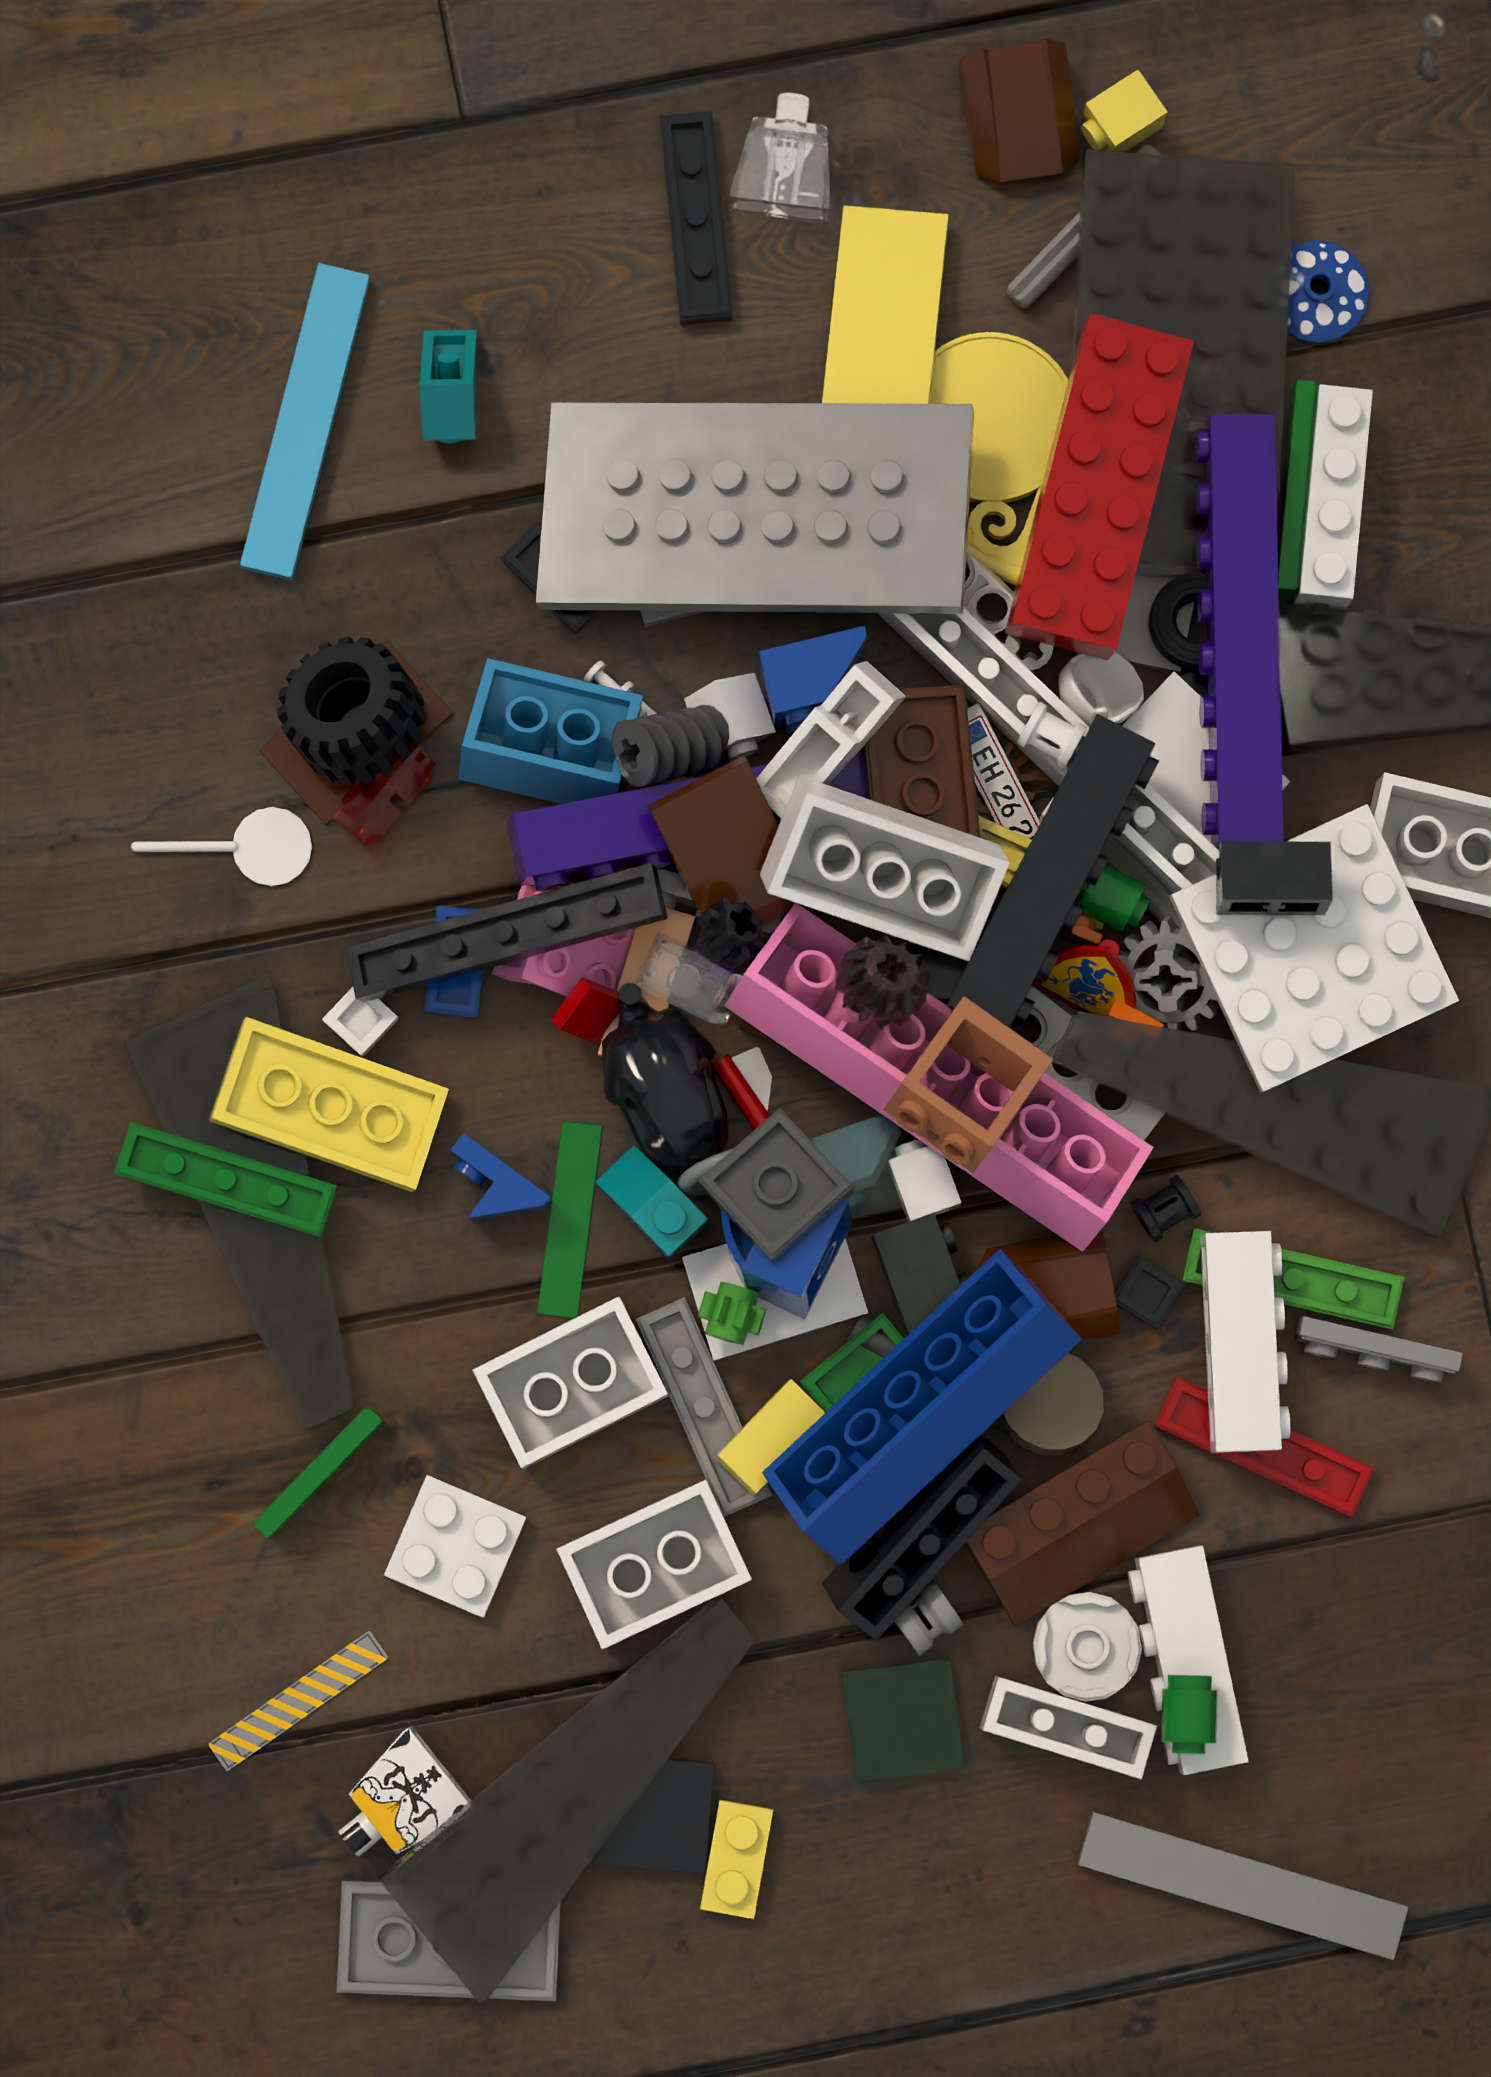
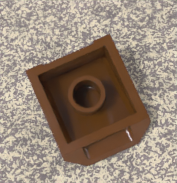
[959,39,1080,182]
[976,1229,1120,1342]

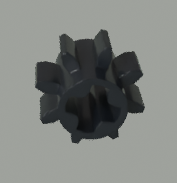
[696,897,764,969]

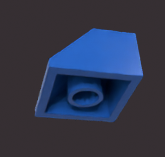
[759,626,867,736]

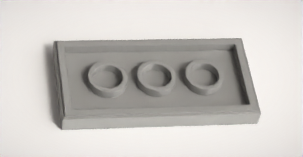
[337,1880,561,2001]

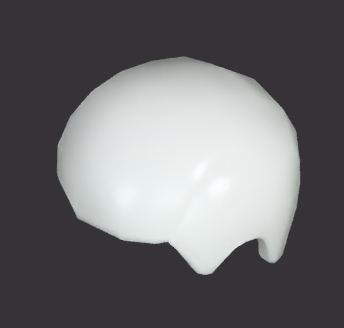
[1058,651,1144,727]

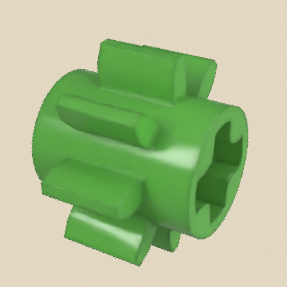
[698,1281,766,1345]

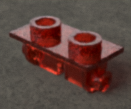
[333,744,436,846]

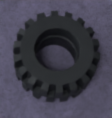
[277,637,426,785]

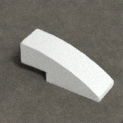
[756,661,906,819]

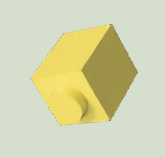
[1081,70,1168,161]

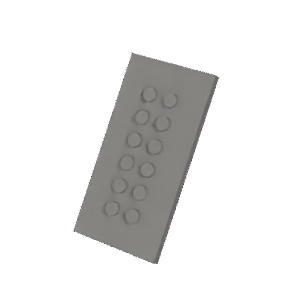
[536,403,974,614]

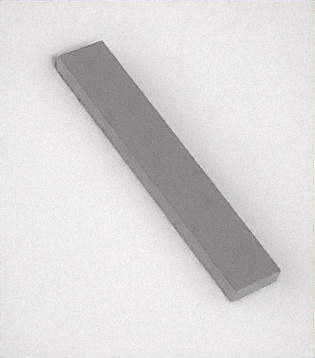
[1077,1811,1409,1960]

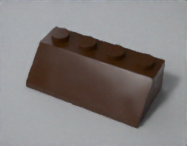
[964,1420,1200,1627]

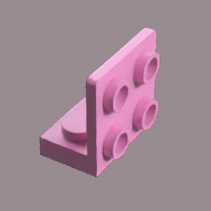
[492,881,636,997]

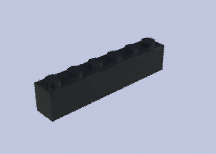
[947,714,1160,1031]

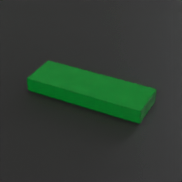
[254,1407,386,1539]

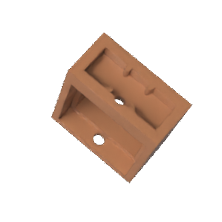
[883,996,1053,1173]

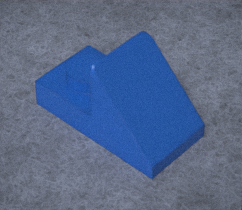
[450,1133,552,1221]

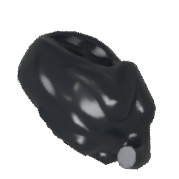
[602,983,729,1175]

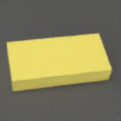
[714,1379,825,1495]

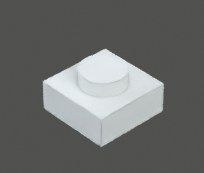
[322,987,399,1058]

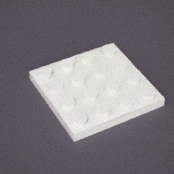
[1169,804,1459,1092]

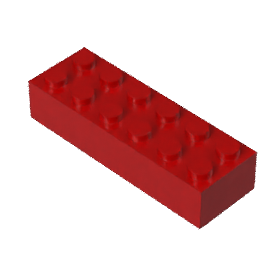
[1005,313,1194,660]

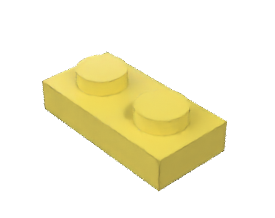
[700,1799,773,1919]

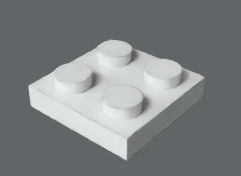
[384,1475,527,1618]

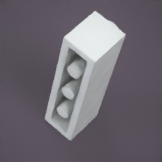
[1292,384,1373,611]
[1200,1231,1290,1453]
[1128,1545,1248,1775]

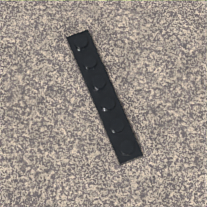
[345,863,668,1003]

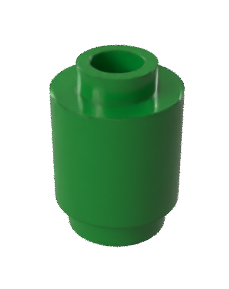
[1076,865,1151,933]
[1161,1675,1217,1754]

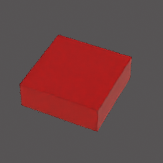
[551,977,619,1044]

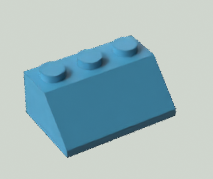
[459,658,643,804]

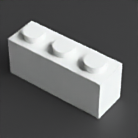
[980,1676,1157,1779]

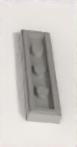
[636,1297,772,1517]

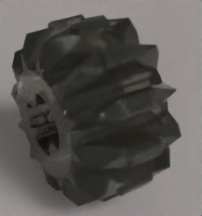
[835,933,931,1030]

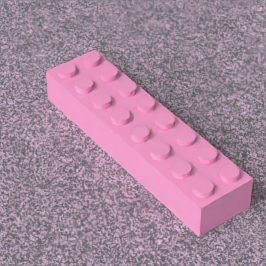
[724,902,1154,1252]

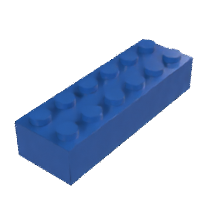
[762,1249,1082,1565]

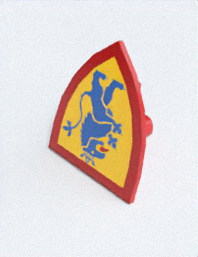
[1032,937,1137,1023]

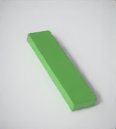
[1181,1228,1405,1330]

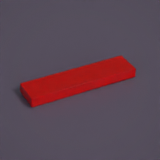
[1153,1377,1374,1518]

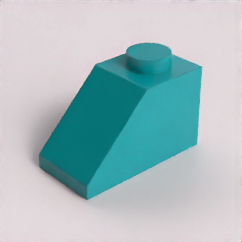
[419,330,477,443]
[595,1145,708,1260]

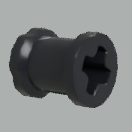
[1130,1174,1202,1243]

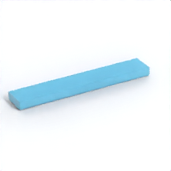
[240,263,371,581]

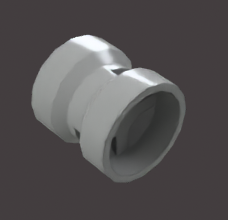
[895,1581,964,1656]

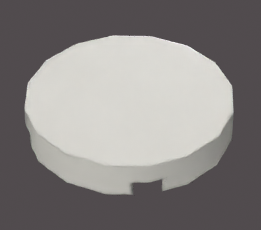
[1032,1592,1142,1701]

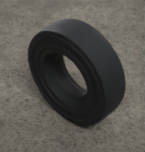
[1149,573,1207,670]

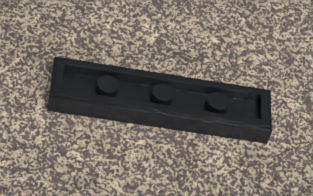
[660,111,733,325]

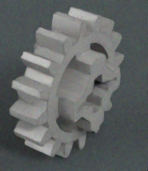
[1118,916,1219,1035]

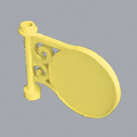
[929,332,1069,594]

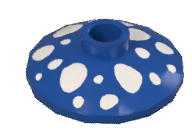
[1264,240,1370,344]

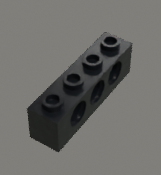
[822,1435,1022,1641]

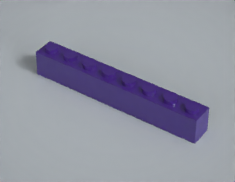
[1194,414,1283,849]
[506,749,867,891]

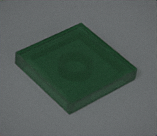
[842,1658,965,1782]

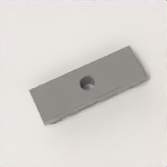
[1293,1316,1463,1383]

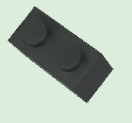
[872,1213,968,1336]

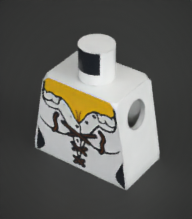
[338,1726,476,1857]

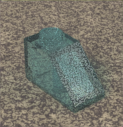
[810,1114,903,1208]

